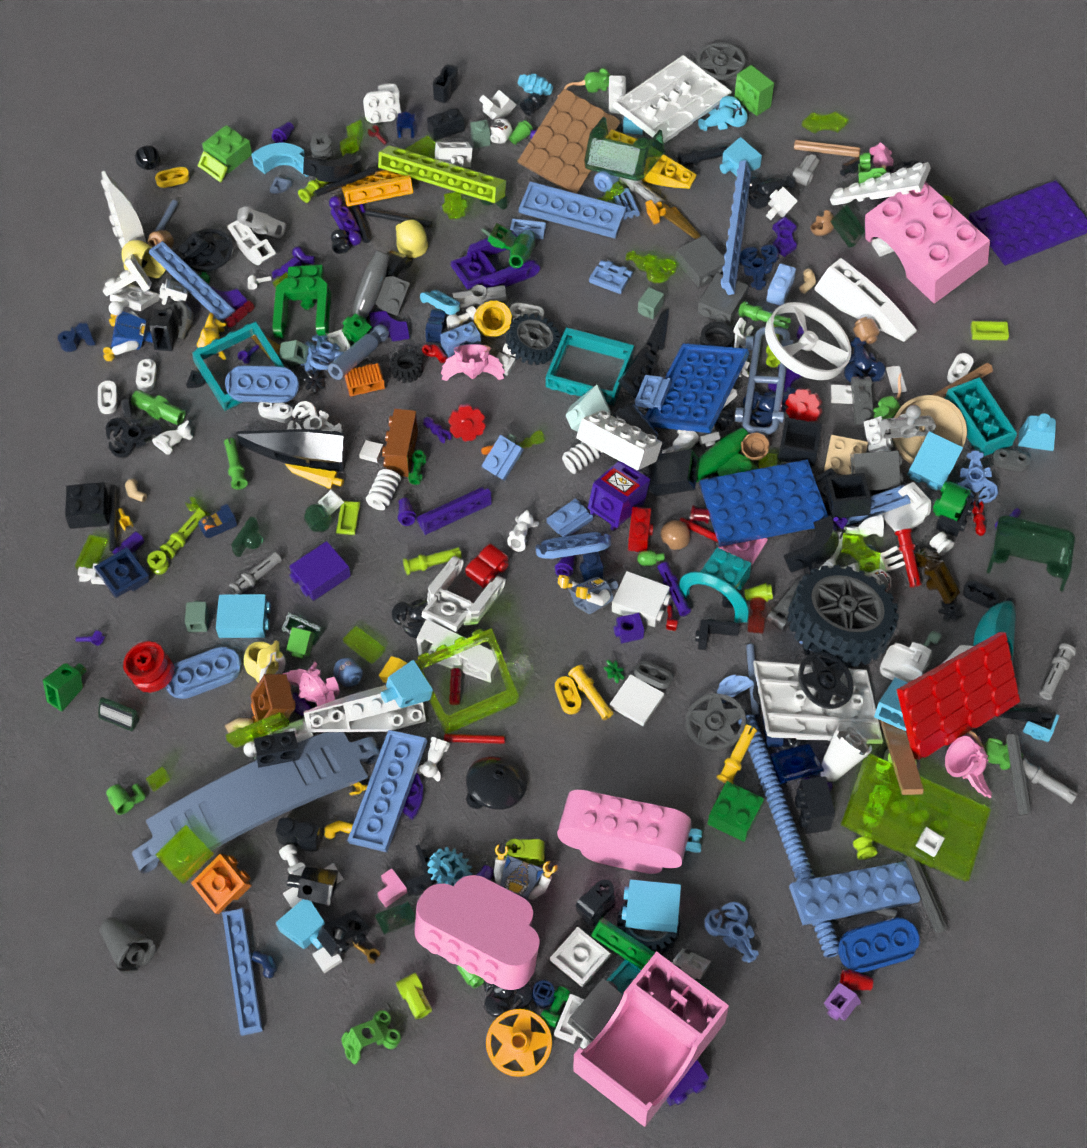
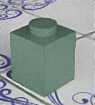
[470,120,491,148]
[638,287,664,319]
[279,340,309,366]
[185,601,209,632]

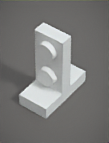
[103,254,152,296]

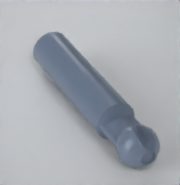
[328,324,389,380]

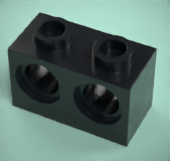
[253,731,299,768]
[317,909,370,957]

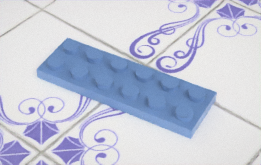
[519,182,626,239]
[347,730,427,852]
[789,861,920,925]

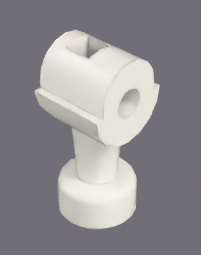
[447,306,476,331]
[279,844,305,876]

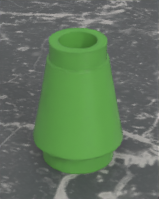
[509,120,533,145]

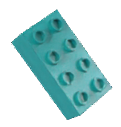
[945,377,1017,456]

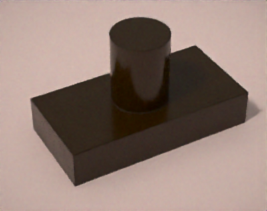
[926,560,960,604]

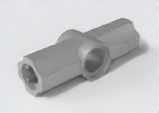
[452,285,507,308]

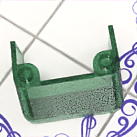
[584,117,665,181]
[986,516,1075,592]

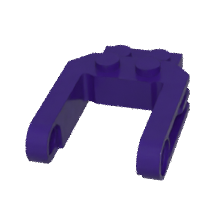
[451,230,540,290]

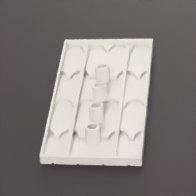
[613,55,732,144]
[753,661,883,744]

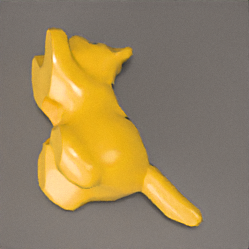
[197,312,227,360]

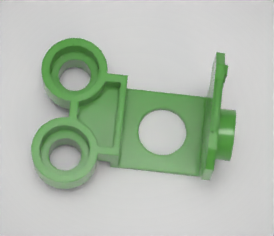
[858,152,886,184]
[341,1010,401,1065]

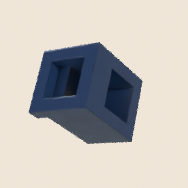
[579,552,603,582]

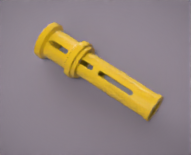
[568,665,613,720]
[716,725,757,784]

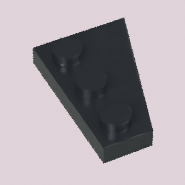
[618,347,658,400]

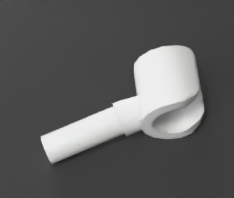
[248,275,271,289]

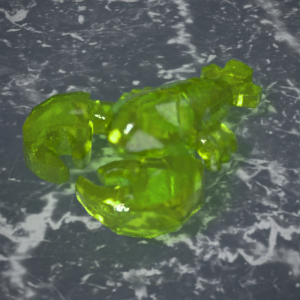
[626,251,677,283]

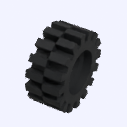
[390,349,423,383]

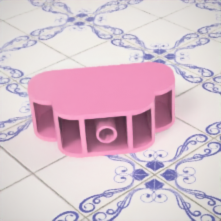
[557,790,691,874]
[414,875,540,990]

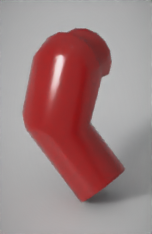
[422,344,448,363]

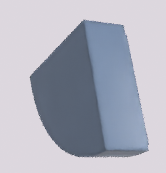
[270,177,292,194]

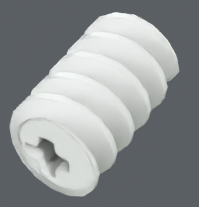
[562,441,603,474]
[366,469,401,510]

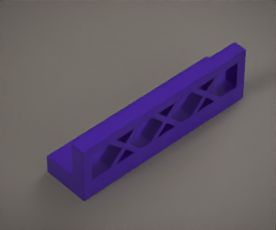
[416,487,492,535]

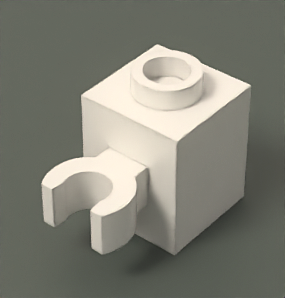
[766,187,797,220]

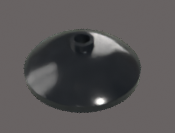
[466,756,527,810]

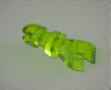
[598,182,624,202]
[515,430,545,449]

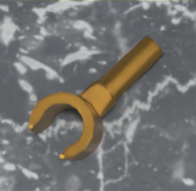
[353,945,380,964]

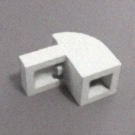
[479,90,517,121]

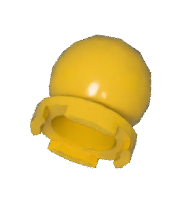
[474,301,512,337]

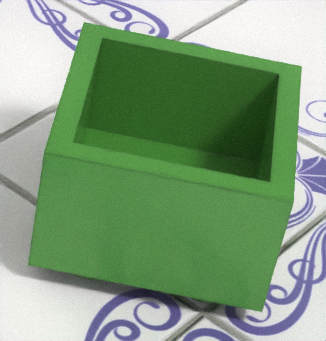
[734,65,774,116]
[202,125,252,174]

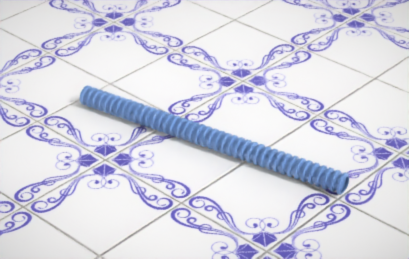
[738,714,839,958]

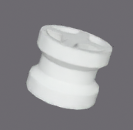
[929,532,954,556]

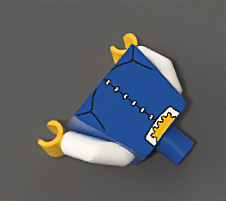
[103,311,153,361]

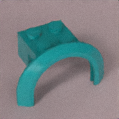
[679,548,751,623]

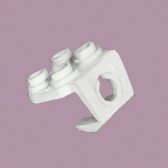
[363,84,402,123]
[882,482,931,532]
[880,642,932,683]

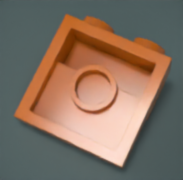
[191,854,252,914]

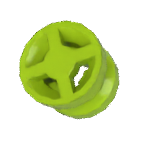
[147,551,169,575]
[852,836,878,860]

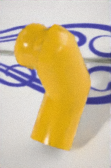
[324,821,353,839]

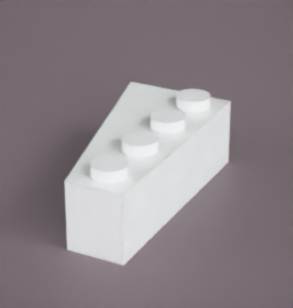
[417,619,500,683]

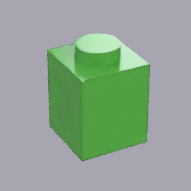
[286,627,315,659]

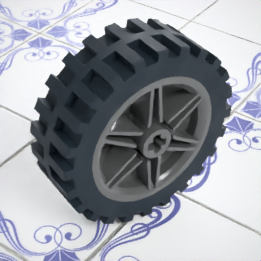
[787,565,899,666]

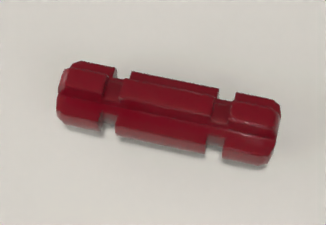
[225,301,255,328]
[449,668,462,705]

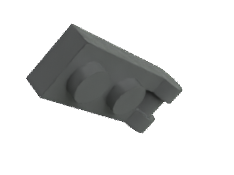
[851,376,874,427]
[767,581,799,630]

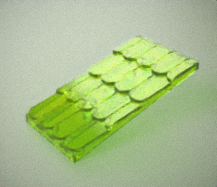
[841,754,991,881]

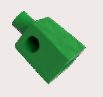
[43,663,87,712]

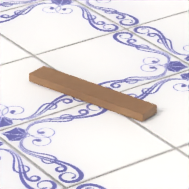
[880,720,924,795]

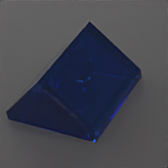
[771,744,824,784]

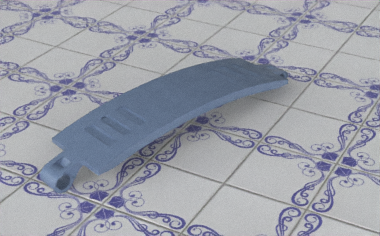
[132,732,380,873]

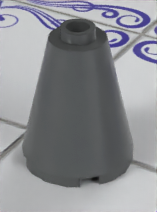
[100,917,156,974]

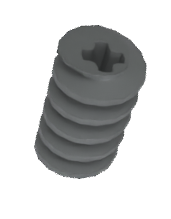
[310,133,334,160]

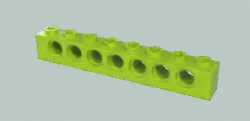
[378,145,506,203]

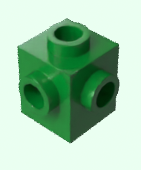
[342,313,372,343]

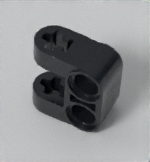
[575,879,616,927]

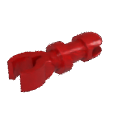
[971,501,986,536]

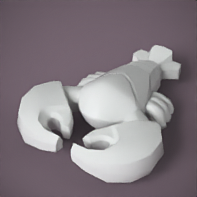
[287,401,343,433]

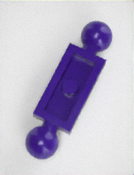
[329,196,362,246]

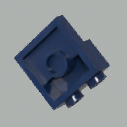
[94,547,150,598]

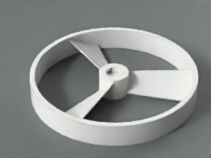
[765,302,851,380]

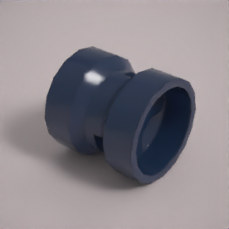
[533,980,555,1008]

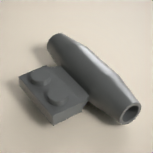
[351,250,410,319]

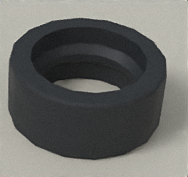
[700,322,734,348]

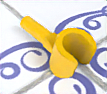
[118,508,134,530]
[349,782,368,795]

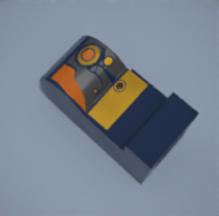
[198,504,237,538]

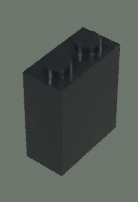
[648,449,699,496]

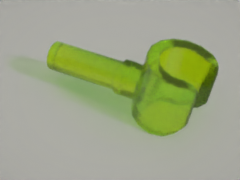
[185,497,210,516]

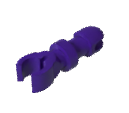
[423,417,451,444]

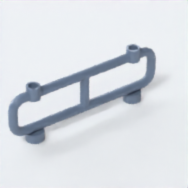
[735,327,794,435]

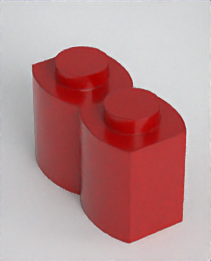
[465,544,509,588]

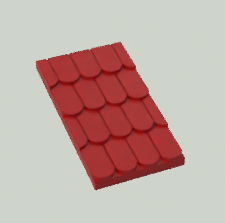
[896,632,1020,760]

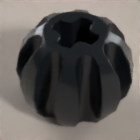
[135,145,161,170]

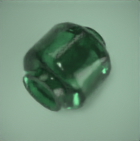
[304,504,332,532]

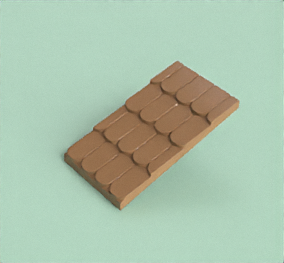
[517,89,621,194]

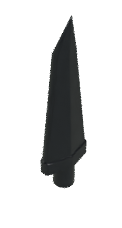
[840,151,874,176]
[647,308,669,355]
[997,707,1052,724]

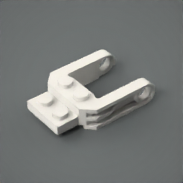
[422,556,506,633]

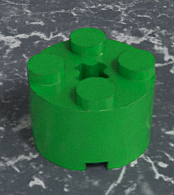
[933,481,971,521]

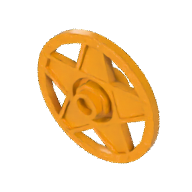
[486,1009,552,1077]

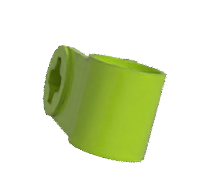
[505,839,545,866]

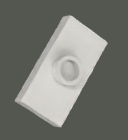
[830,385,864,404]

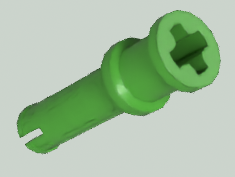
[739,301,791,329]
[224,438,248,490]

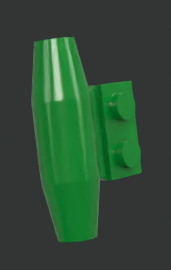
[487,223,535,268]
[696,428,758,482]

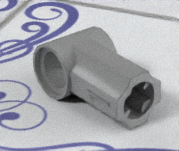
[792,154,820,187]

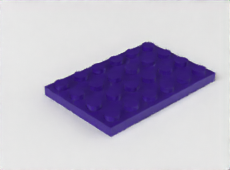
[968,180,1087,265]

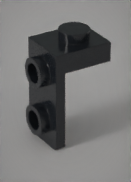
[936,497,974,537]
[695,619,740,650]
[405,844,433,896]

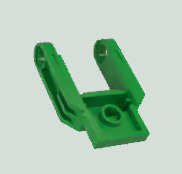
[273,265,332,338]

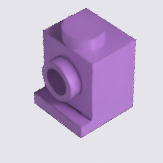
[824,983,861,1021]

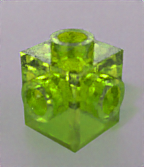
[442,192,468,220]

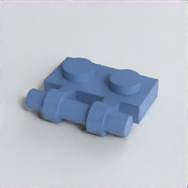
[589,260,633,294]

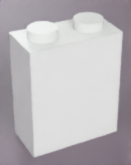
[612,571,672,627]

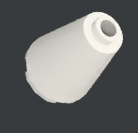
[819,725,872,782]

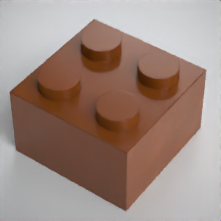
[250,674,296,730]

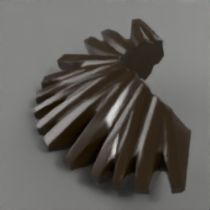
[898,545,941,576]

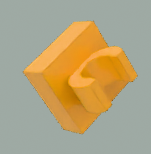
[645,200,666,225]

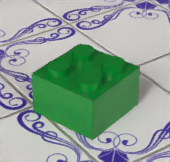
[707,781,764,842]

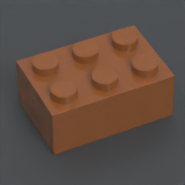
[382,409,418,477]

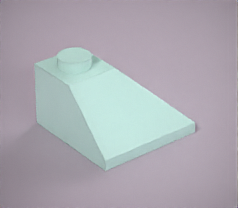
[566,385,611,432]

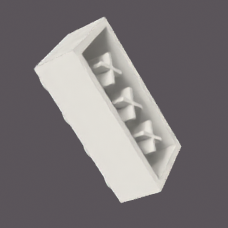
[576,410,662,470]

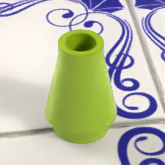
[745,583,773,602]

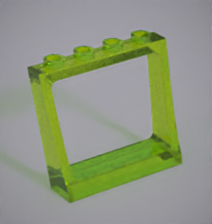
[415,628,519,734]

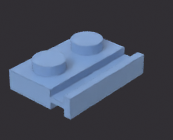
[635,375,671,410]
[481,435,524,481]
[547,498,593,537]

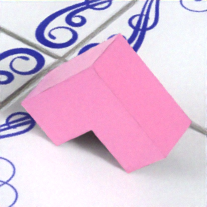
[378,868,407,907]

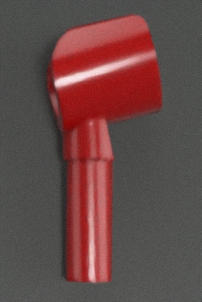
[666,606,678,631]

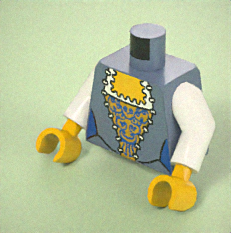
[558,575,619,614]
[494,844,558,902]

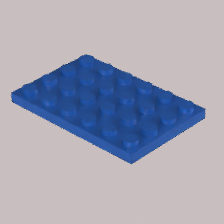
[645,344,749,433]
[699,460,828,547]

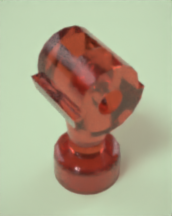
[747,598,766,634]

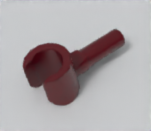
[368,125,387,145]

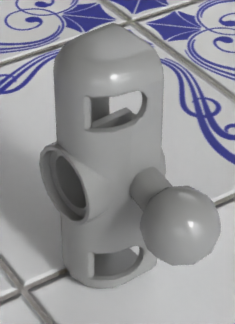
[237,207,286,239]
[879,405,936,439]

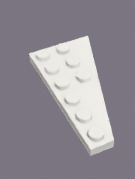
[830,162,931,205]

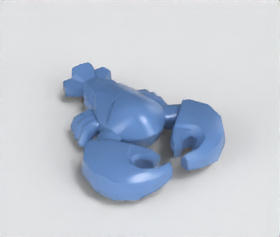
[309,334,344,370]
[958,451,998,504]
[705,902,759,963]

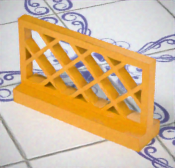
[341,170,413,207]

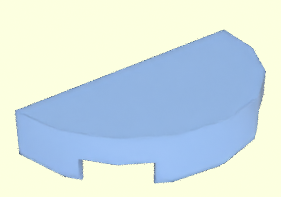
[717,674,754,704]

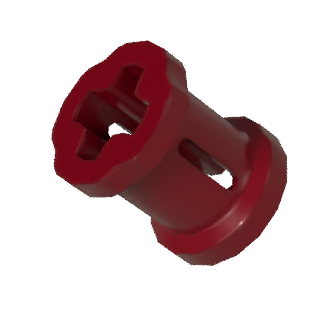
[690,505,710,524]

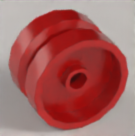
[123,641,175,693]

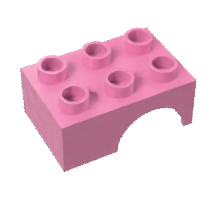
[865,181,990,304]
[573,952,729,1127]

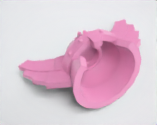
[441,344,505,381]
[283,661,339,706]
[945,734,992,798]

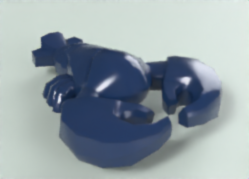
[739,245,779,290]
[844,338,886,382]
[743,387,796,427]

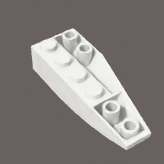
[101,171,146,249]
[814,258,917,342]
[304,685,426,732]

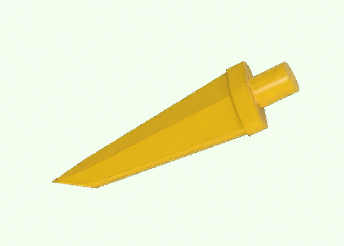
[285,464,344,489]

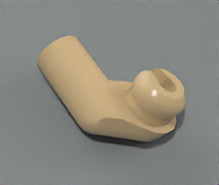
[799,269,816,294]
[125,479,147,502]
[224,718,255,734]

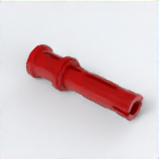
[895,528,922,588]

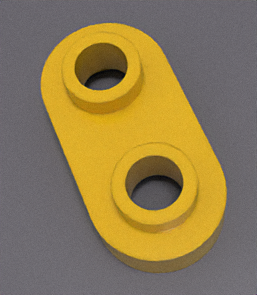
[155,167,190,188]
[555,676,581,714]

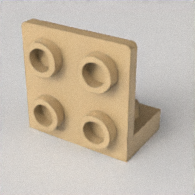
[824,435,868,475]

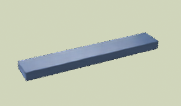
[149,241,235,322]
[222,908,263,1036]

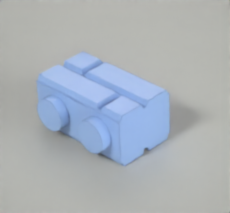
[767,263,796,306]

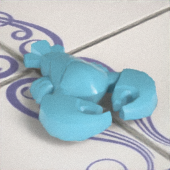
[698,96,748,131]

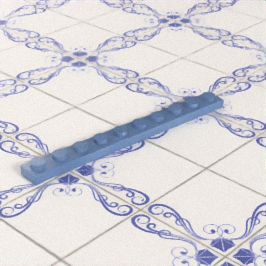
[721,160,751,295]

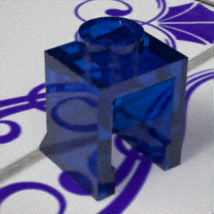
[396,112,416,139]

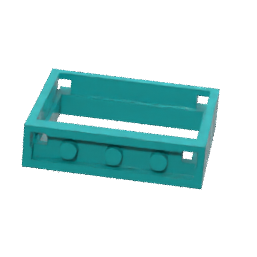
[192,322,285,411]
[546,327,634,406]

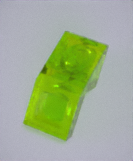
[339,120,363,156]

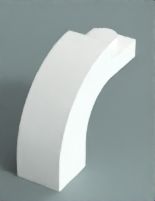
[227,220,276,265]

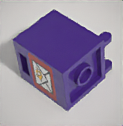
[588,461,650,531]

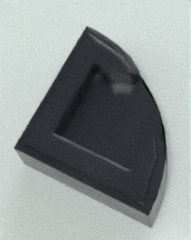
[186,370,206,388]

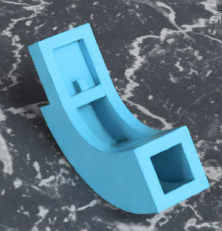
[252,143,309,177]

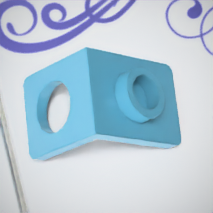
[1023,714,1060,742]

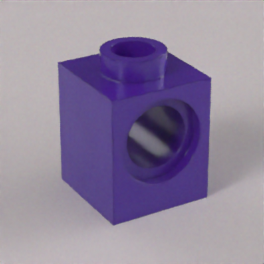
[613,613,644,644]

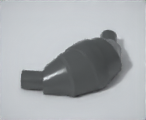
[168,301,194,339]

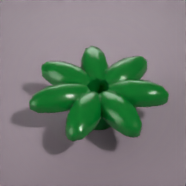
[604,660,625,683]

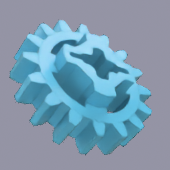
[517,74,553,96]
[427,847,472,886]

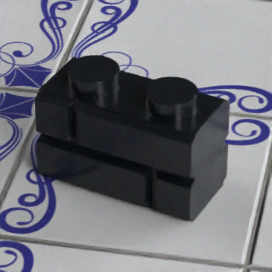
[427,108,465,141]

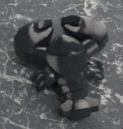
[748,176,795,209]
[105,418,162,458]
[391,599,428,638]
[484,980,533,1018]

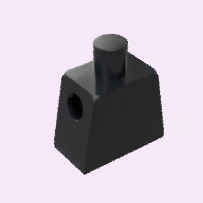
[149,308,176,351]
[287,867,338,905]

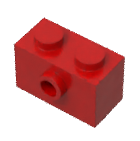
[628,507,653,552]

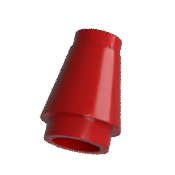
[840,969,873,991]

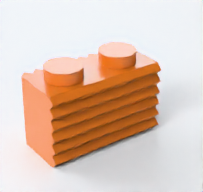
[345,363,385,397]

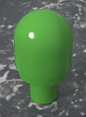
[637,550,664,566]

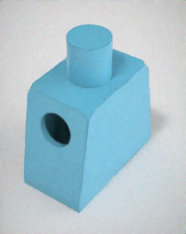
[720,137,762,176]
[1018,413,1056,451]
[381,660,433,708]
[276,899,325,950]

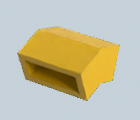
[379,656,407,683]

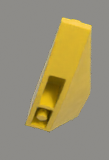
[597,129,697,189]

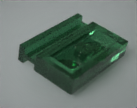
[830,205,865,248]

